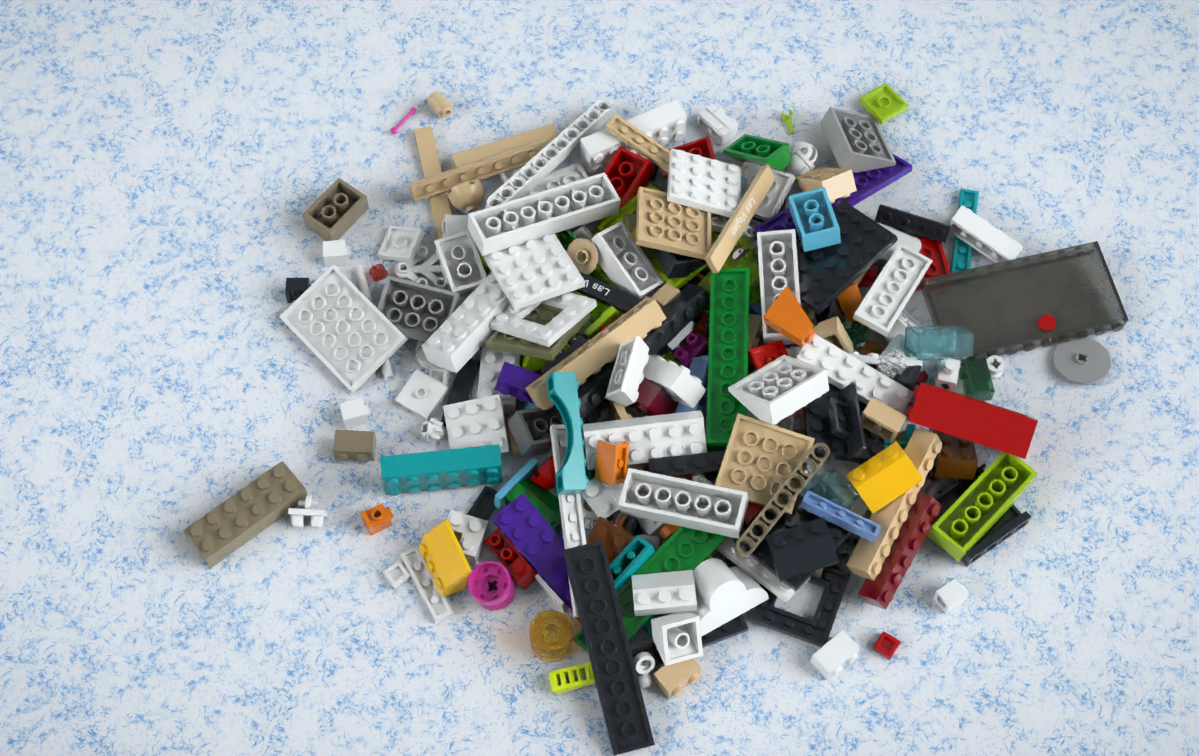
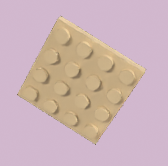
[636,186,711,260]
[714,413,815,515]

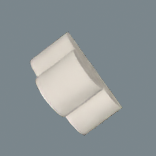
[691,558,769,636]

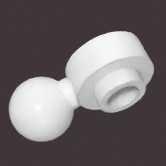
[633,652,655,688]

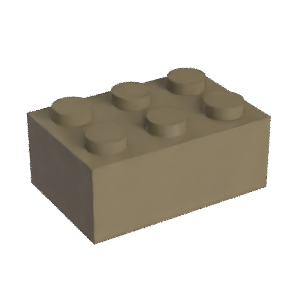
[302,178,369,241]

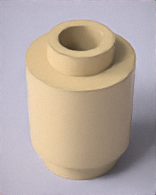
[427,92,453,118]

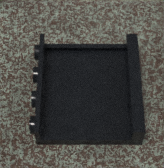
[932,463,1031,566]

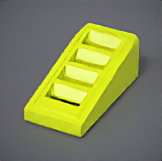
[548,663,595,695]

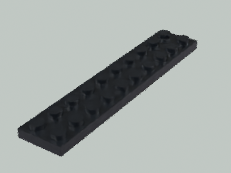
[562,540,655,756]

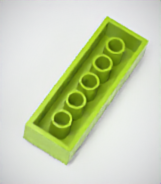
[928,452,1038,562]

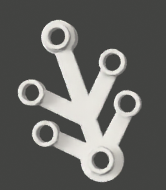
[394,246,447,289]

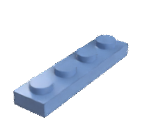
[799,490,881,543]

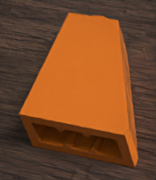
[763,286,815,348]

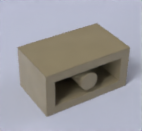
[333,430,376,462]

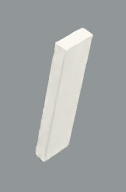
[400,546,454,624]

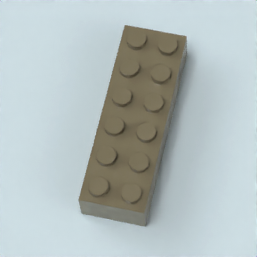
[183,461,308,568]

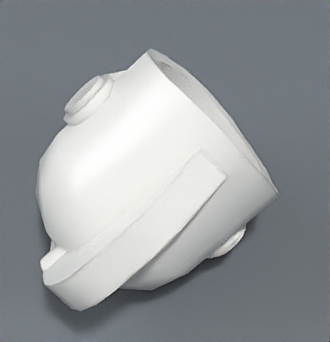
[781,142,819,177]

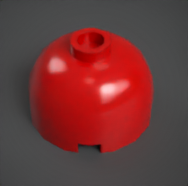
[530,454,556,490]

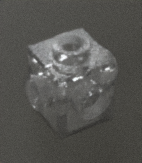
[877,347,907,379]

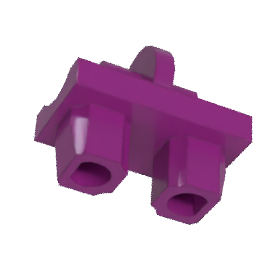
[674,332,709,369]

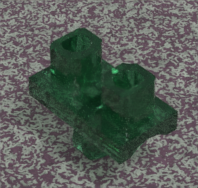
[843,321,870,350]

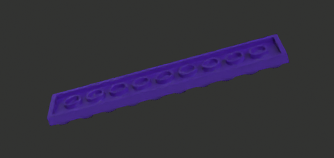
[753,153,912,240]

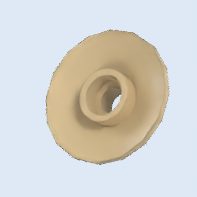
[567,238,598,275]

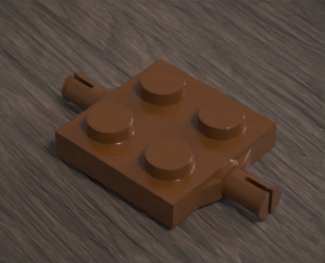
[586,512,635,565]

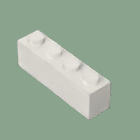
[948,205,1023,271]

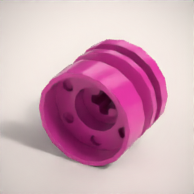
[468,561,517,611]

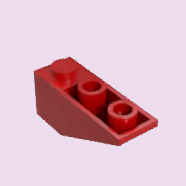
[483,528,537,590]

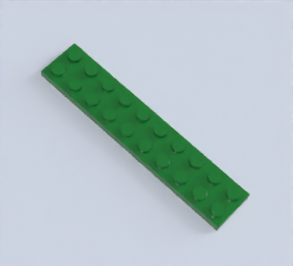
[706,268,750,446]
[573,526,728,654]

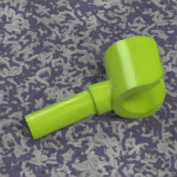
[781,109,794,135]

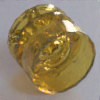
[529,610,573,663]

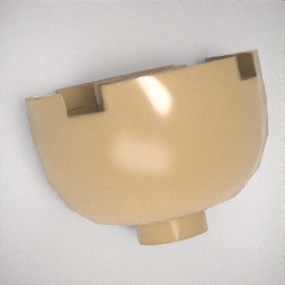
[447,180,485,213]

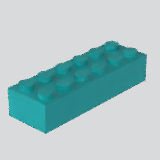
[380,444,503,496]

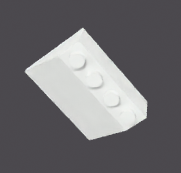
[728,355,829,425]

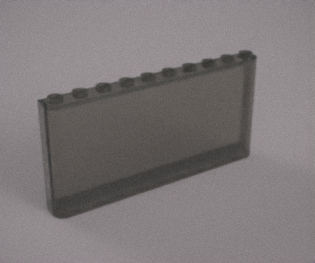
[919,241,1129,366]

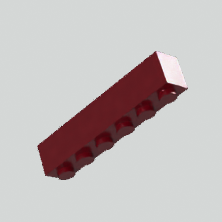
[858,492,942,610]

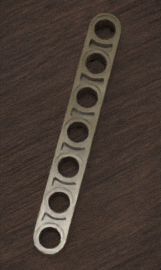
[734,443,830,558]

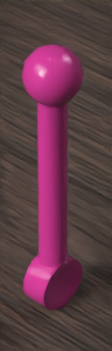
[391,107,417,134]

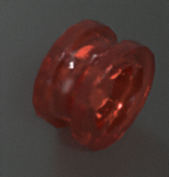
[369,264,388,282]

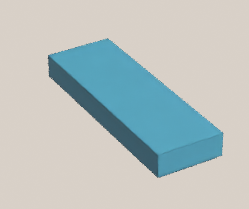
[494,458,538,510]

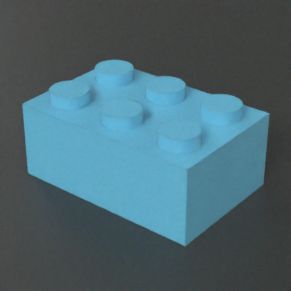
[788,187,841,252]

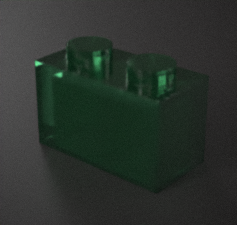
[959,358,995,401]

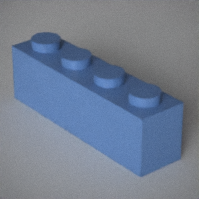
[676,355,709,422]

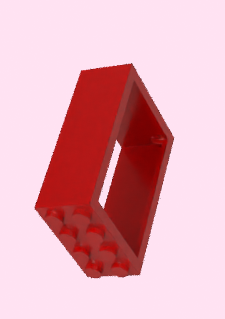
[906,382,1038,459]

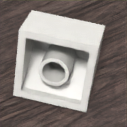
[651,612,703,666]

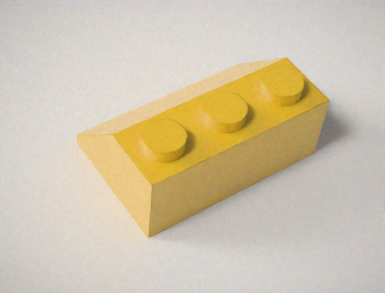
[846,442,923,514]
[419,520,471,597]

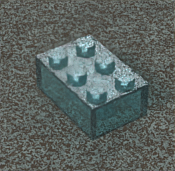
[904,326,974,361]

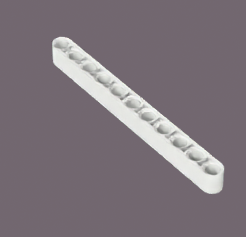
[485,99,612,209]

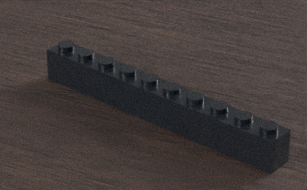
[577,284,710,419]

